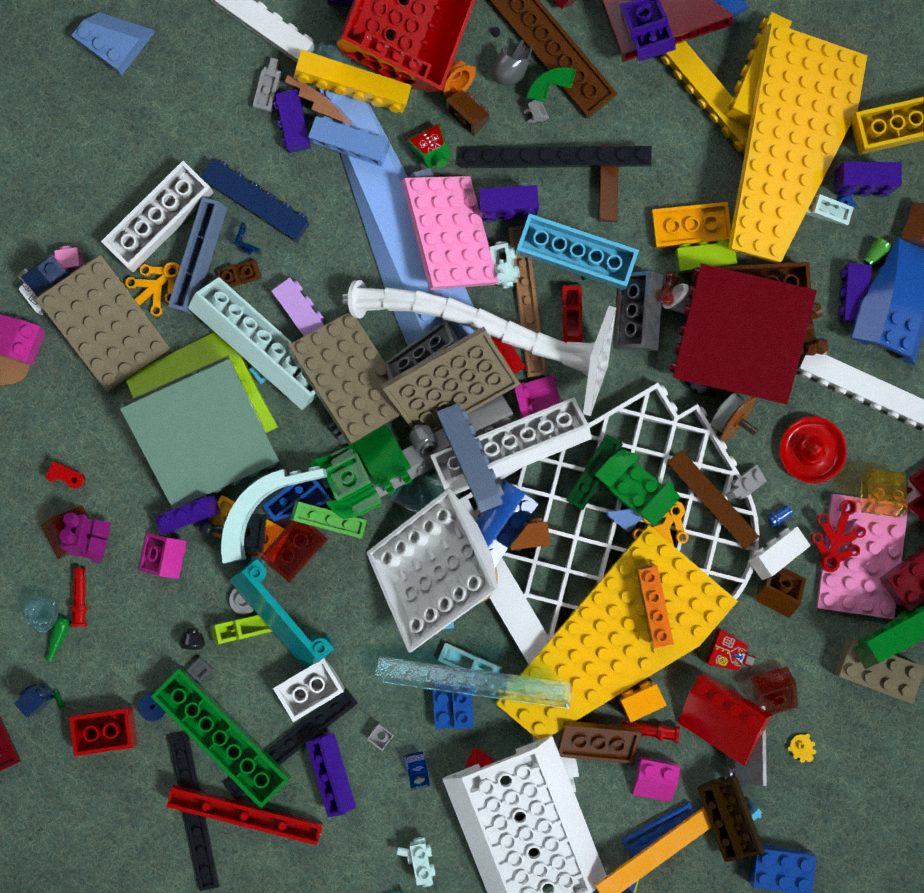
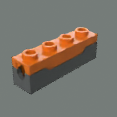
[635,564,674,648]

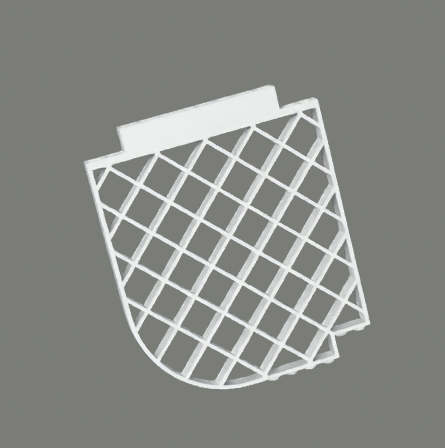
[459,383,759,664]

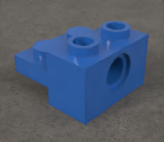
[433,686,474,729]

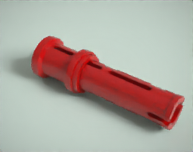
[70,568,88,627]
[620,720,680,743]

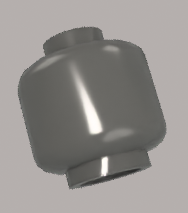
[409,424,437,454]

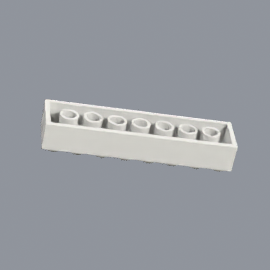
[430,397,591,494]

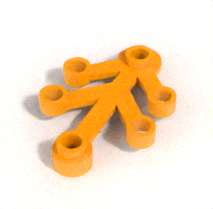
[125,262,180,317]
[633,501,689,546]

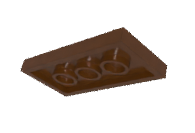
[557,720,642,764]

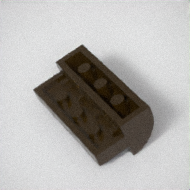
[697,777,765,862]

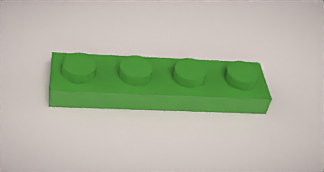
[290,501,367,539]

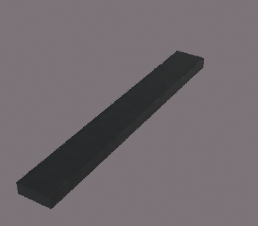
[224,688,358,800]
[169,733,220,891]

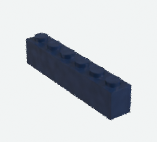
[200,159,310,243]

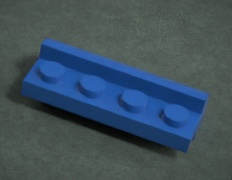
[475,480,538,568]

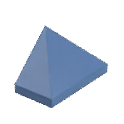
[606,509,642,533]

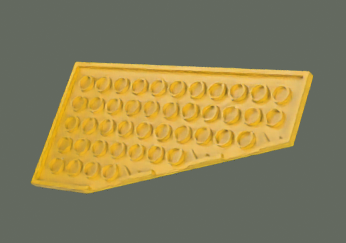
[728,23,867,263]
[496,525,738,740]

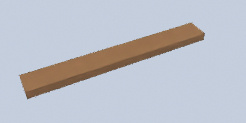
[508,225,547,378]

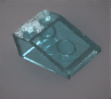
[389,474,461,514]

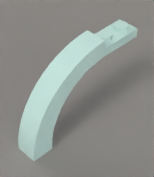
[221,466,327,563]

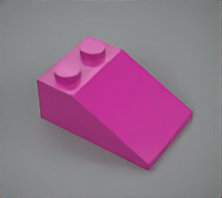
[0,314,45,366]

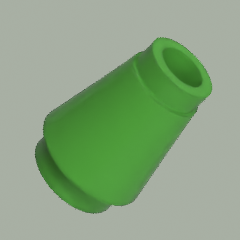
[863,237,892,266]

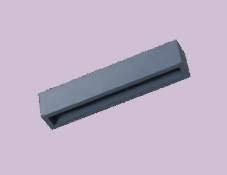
[168,197,227,316]
[437,403,504,513]

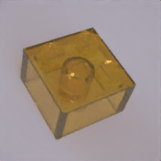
[861,468,907,517]

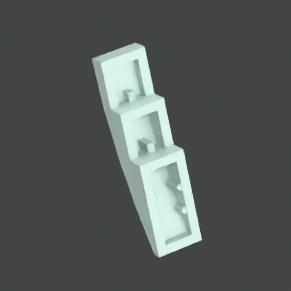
[806,194,854,226]

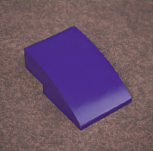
[620,0,676,62]

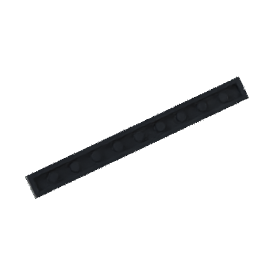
[461,146,652,168]

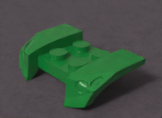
[311,443,383,519]
[595,449,680,527]

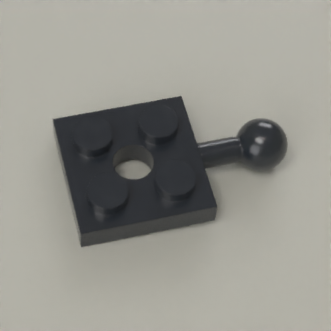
[199,511,267,553]

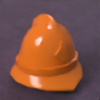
[443,59,476,98]

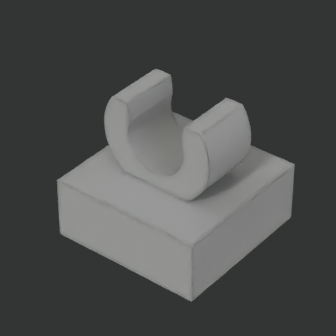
[524,100,549,123]

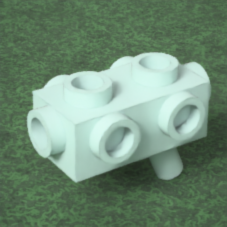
[489,241,520,289]
[397,837,436,887]

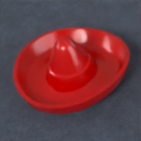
[780,416,847,484]

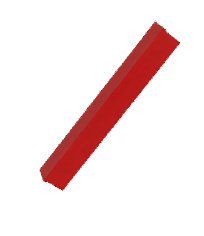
[166,784,323,845]

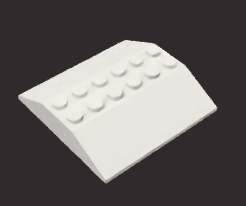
[366,488,498,652]

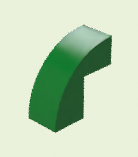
[527,67,576,102]

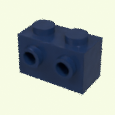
[14,683,55,718]

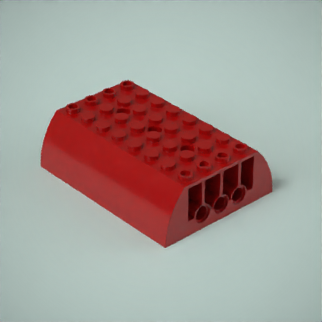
[337,0,475,92]

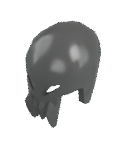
[492,40,532,85]

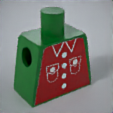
[408,124,451,168]

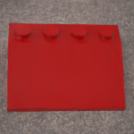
[678,673,773,766]

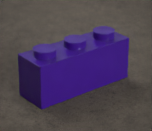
[274,89,311,153]
[838,263,872,324]
[155,496,221,535]

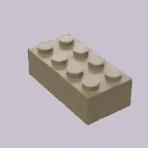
[833,638,924,704]

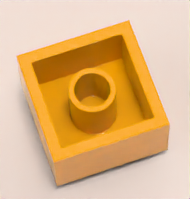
[617,679,667,722]

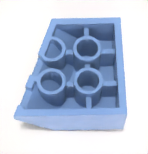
[71,12,156,75]

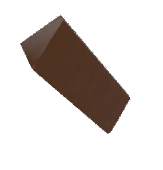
[598,144,619,222]

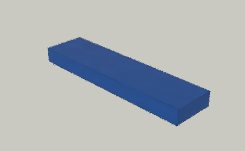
[622,802,695,857]

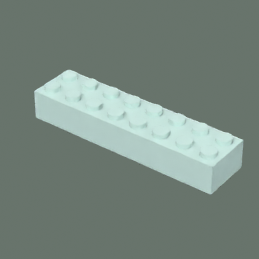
[188,277,318,410]

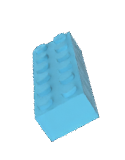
[516,214,639,290]

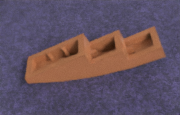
[285,75,353,126]

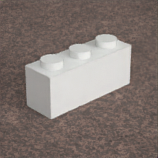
[749,527,810,580]

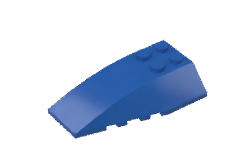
[850,238,924,365]

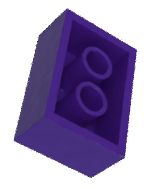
[834,162,902,197]
[479,185,539,222]

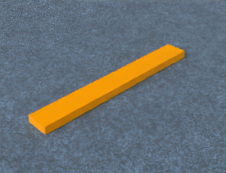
[594,807,711,893]

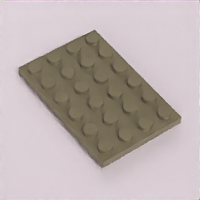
[35,254,170,391]
[287,312,401,445]
[382,326,520,433]

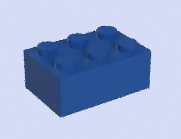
[749,845,817,893]

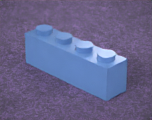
[308,116,390,167]

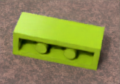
[675,239,737,274]

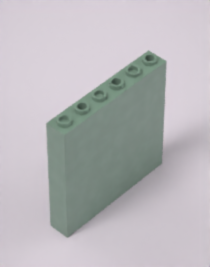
[120,355,279,509]

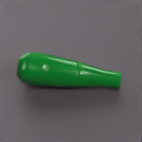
[46,616,71,662]

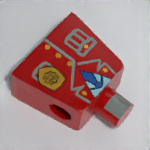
[705,629,755,671]

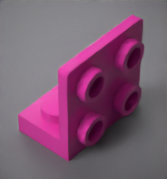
[514,375,561,418]

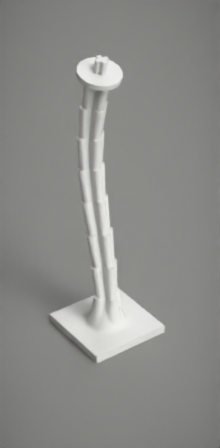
[342,280,616,416]

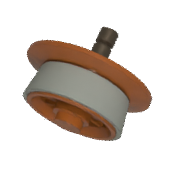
[711,393,758,442]

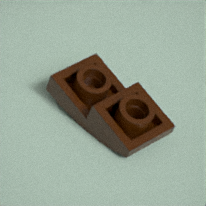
[217,260,262,288]

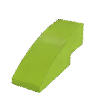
[210,615,272,645]

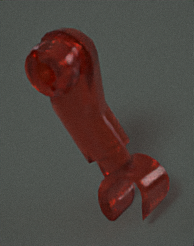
[660,271,679,304]

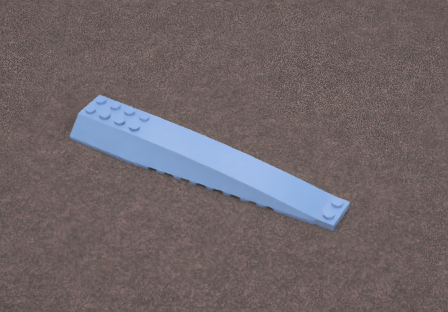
[319,89,475,346]

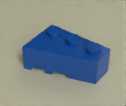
[263,470,333,522]

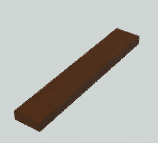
[666,449,760,550]

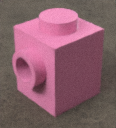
[54,246,84,272]

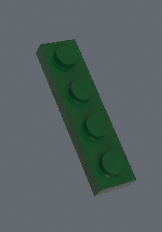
[566,434,623,511]

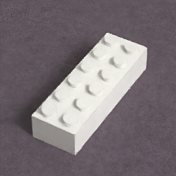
[101,161,214,272]

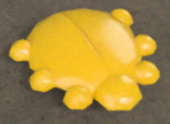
[788,734,816,763]

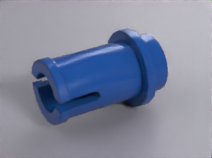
[767,505,793,527]

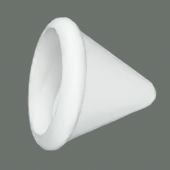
[662,284,691,314]

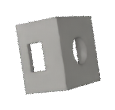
[367,722,395,751]

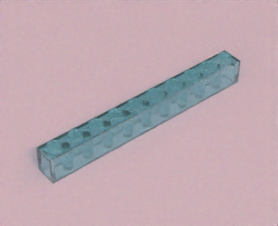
[374,656,573,709]

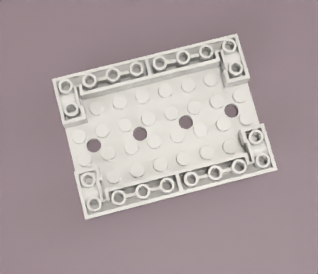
[442,735,606,893]

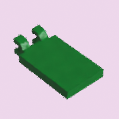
[354,424,413,495]

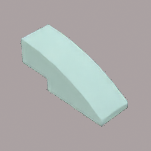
[438,643,502,685]

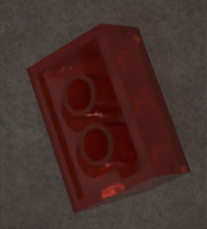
[260,521,330,583]

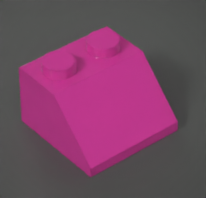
[138,533,186,579]
[632,756,680,802]

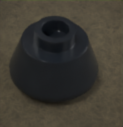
[178,628,205,650]

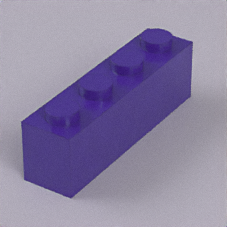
[306,732,356,817]

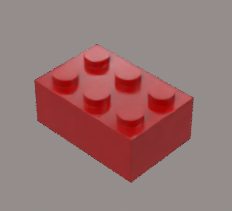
[69,706,138,756]

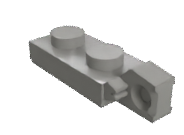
[252,58,281,113]
[725,465,767,501]

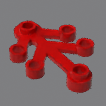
[810,500,866,572]

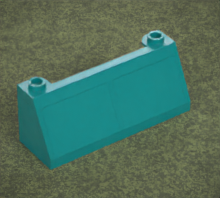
[229,554,334,668]

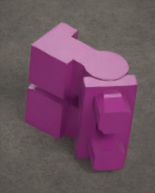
[59,513,111,564]

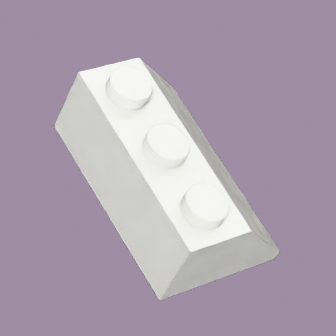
[273,658,345,722]

